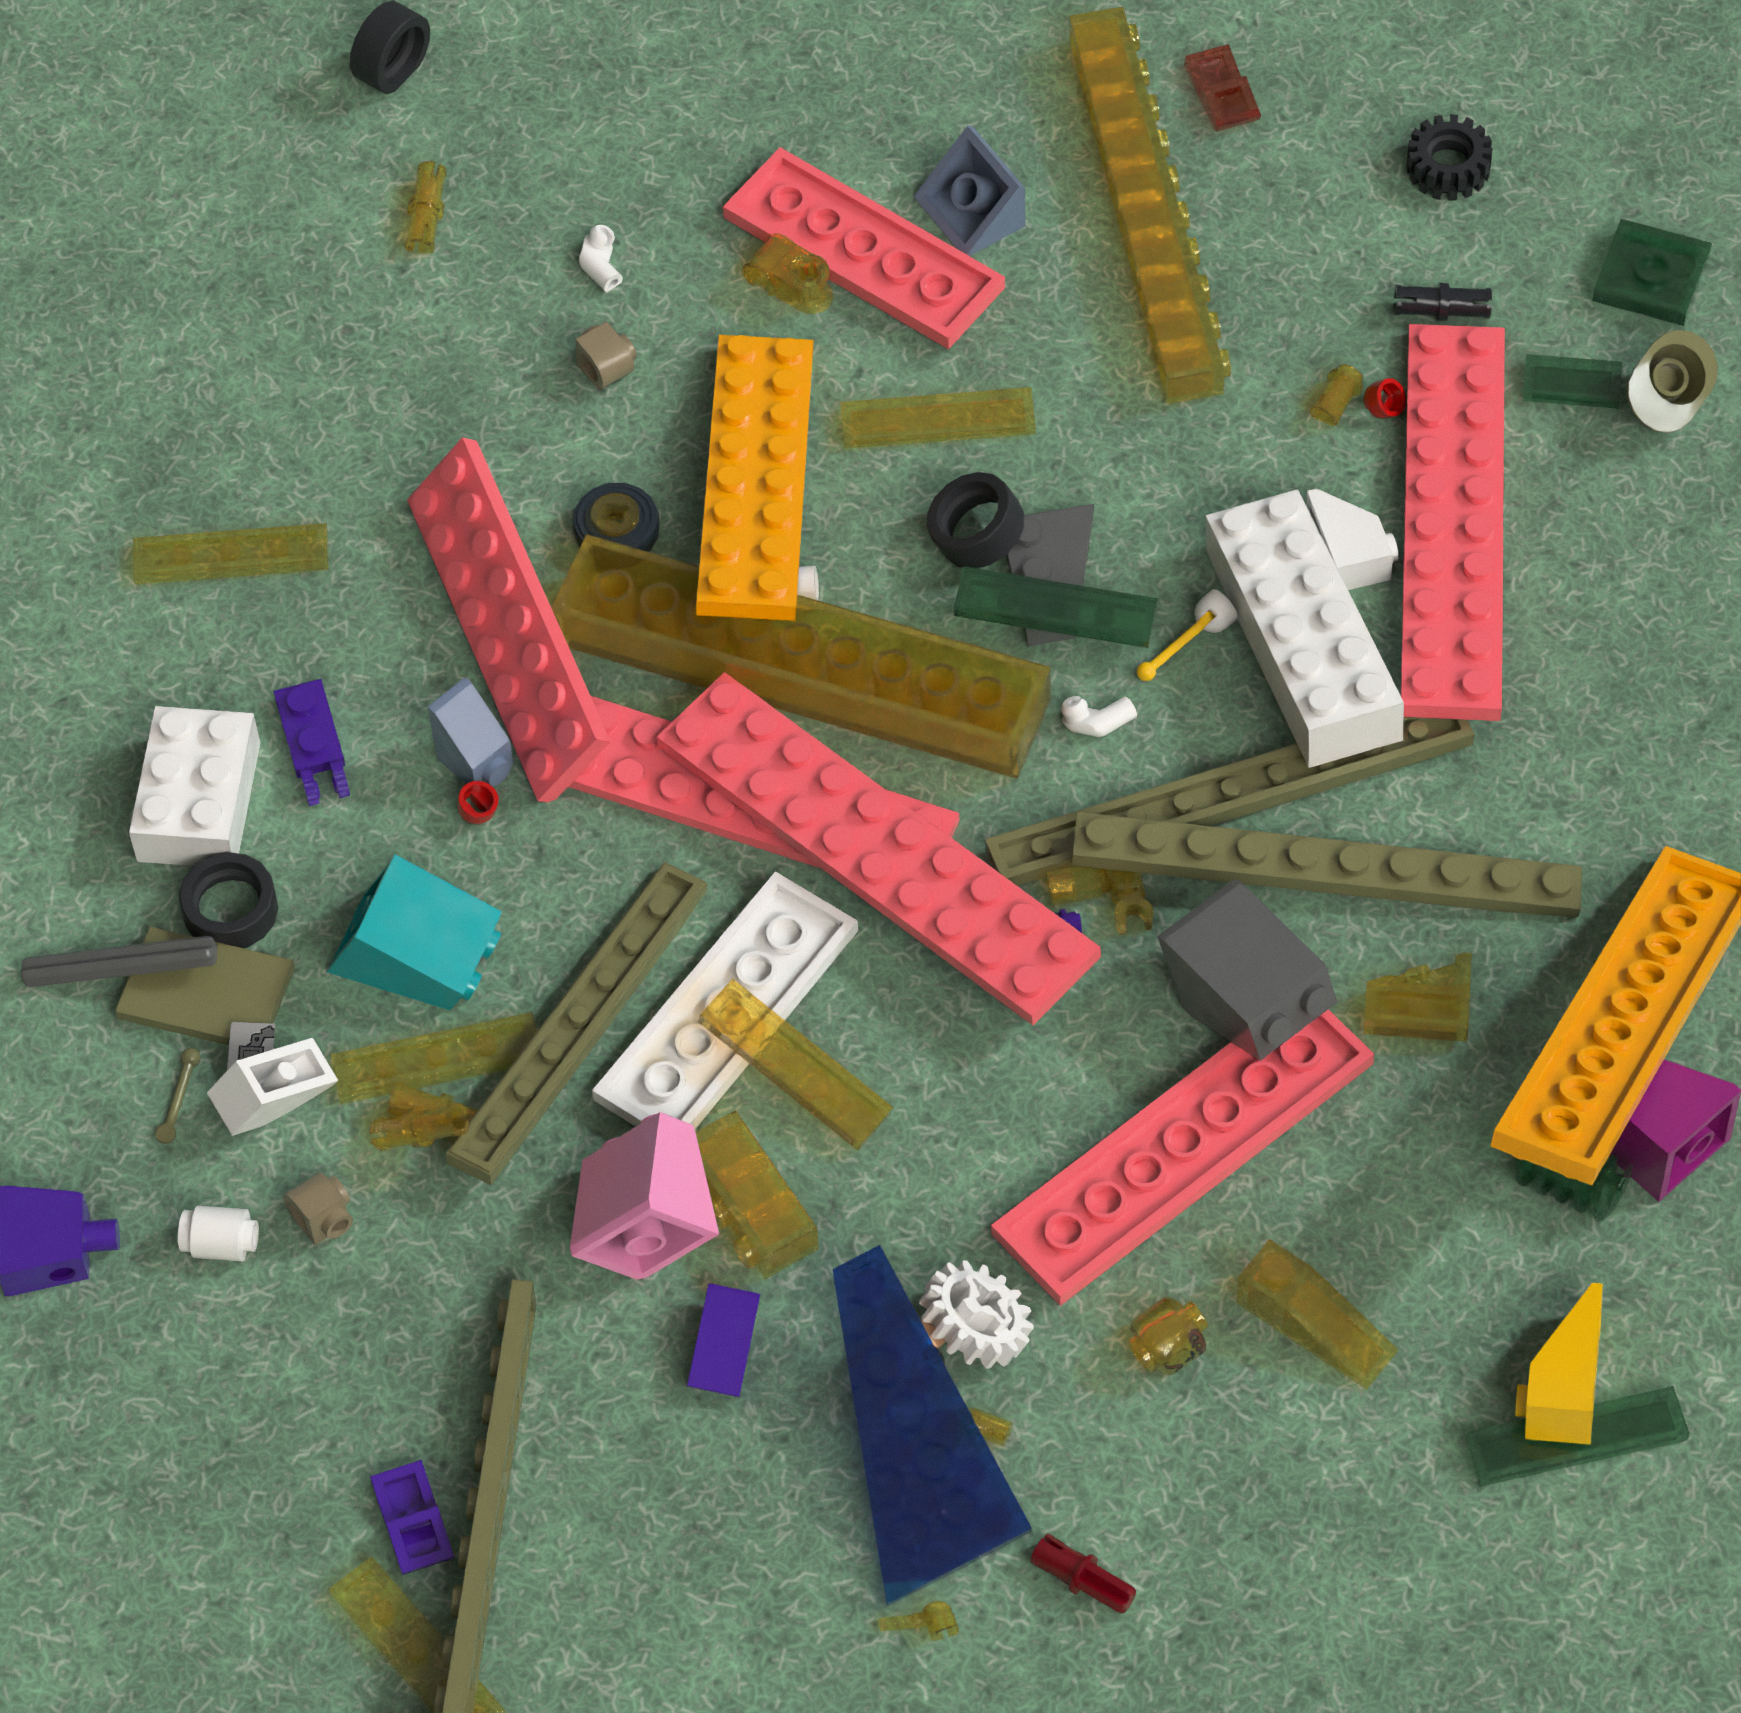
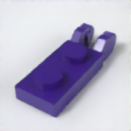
[273,679,350,806]

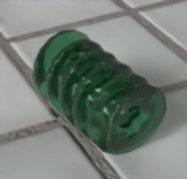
[1515,1154,1633,1221]

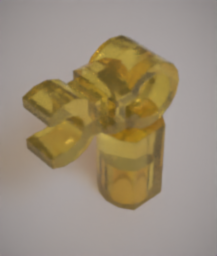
[1046,866,1154,935]

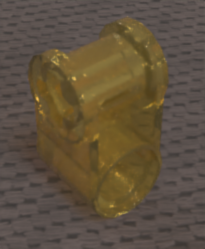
[742,233,833,314]

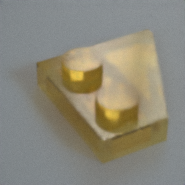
[1363,952,1472,1042]

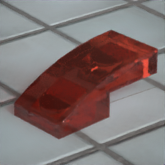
[1184,44,1261,132]

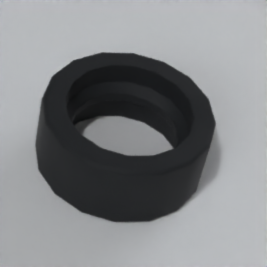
[349,0,430,94]
[926,472,1024,569]
[179,852,279,948]

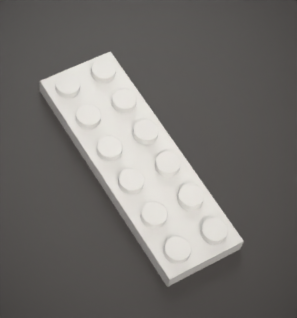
[592,871,858,1129]

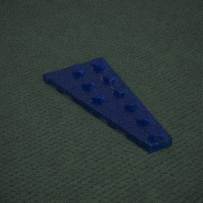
[832,1245,1032,1606]

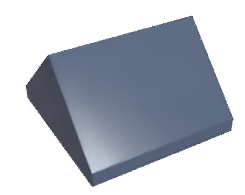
[913,125,1025,256]

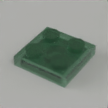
[1592,219,1712,326]

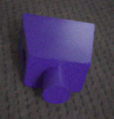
[0,1186,120,1296]

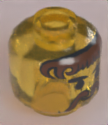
[1126,1296,1209,1376]

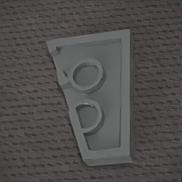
[1006,504,1094,646]

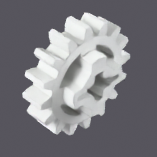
[919,1260,1034,1369]

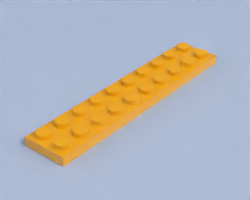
[1490,846,1741,1186]

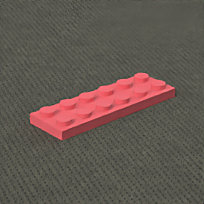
[723,147,1005,350]

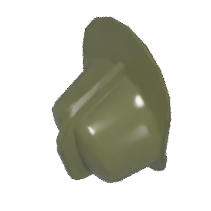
[1627,330,1718,433]

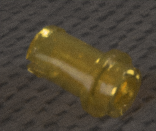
[1310,364,1363,427]

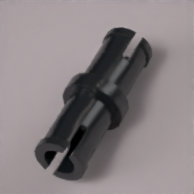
[1393,282,1492,321]

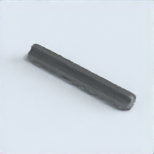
[21,936,218,987]

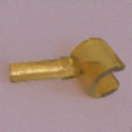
[879,1601,959,1641]

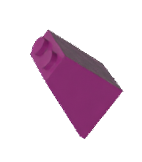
[1608,1060,1741,1202]

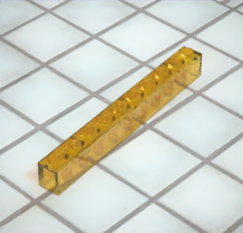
[1069,7,1231,404]

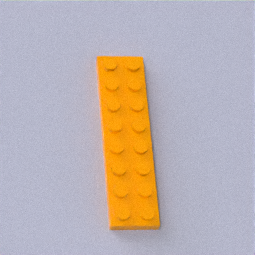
[696,335,814,621]

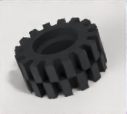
[1406,114,1493,201]

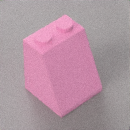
[570,1112,719,1280]

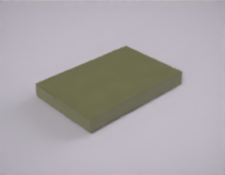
[115,926,295,1045]

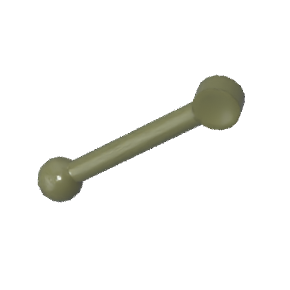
[155,1048,201,1144]

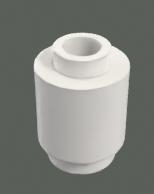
[178,1206,259,1262]

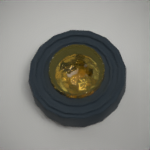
[573,483,660,565]

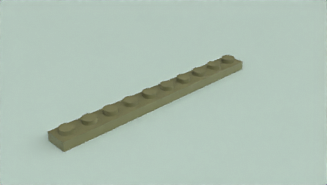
[985,717,1474,885]
[1071,812,1582,917]
[435,1280,537,1713]

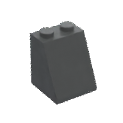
[1157,879,1338,1061]

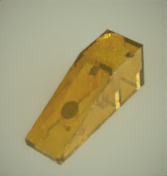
[1237,1239,1398,1390]

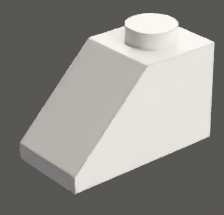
[1306,489,1398,590]
[207,1038,338,1136]

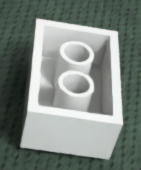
[129,706,260,866]

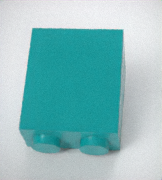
[326,854,502,1010]

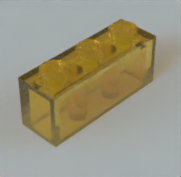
[695,1110,819,1279]

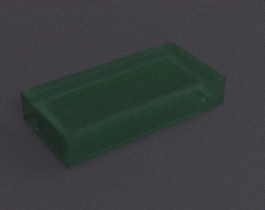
[1522,354,1622,409]

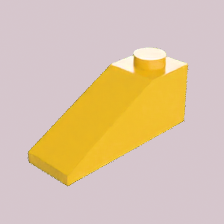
[1515,1283,1603,1445]

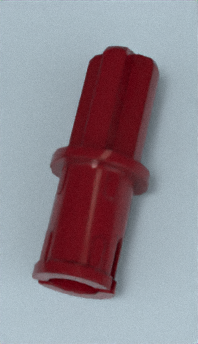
[1030,1533,1137,1613]

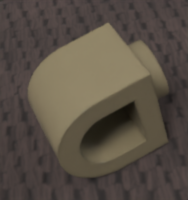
[575,321,637,390]
[283,1172,353,1245]

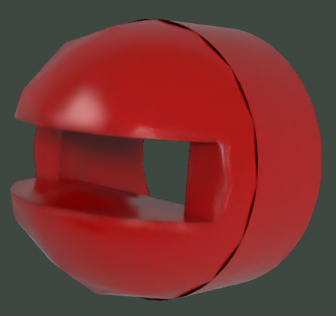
[1363,378,1406,419]
[457,781,499,825]

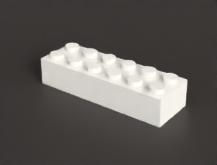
[1206,489,1404,768]

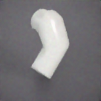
[579,225,623,293]
[1061,696,1137,737]

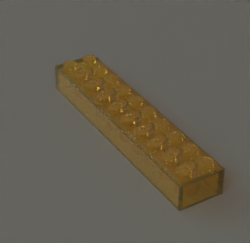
[551,534,1051,779]

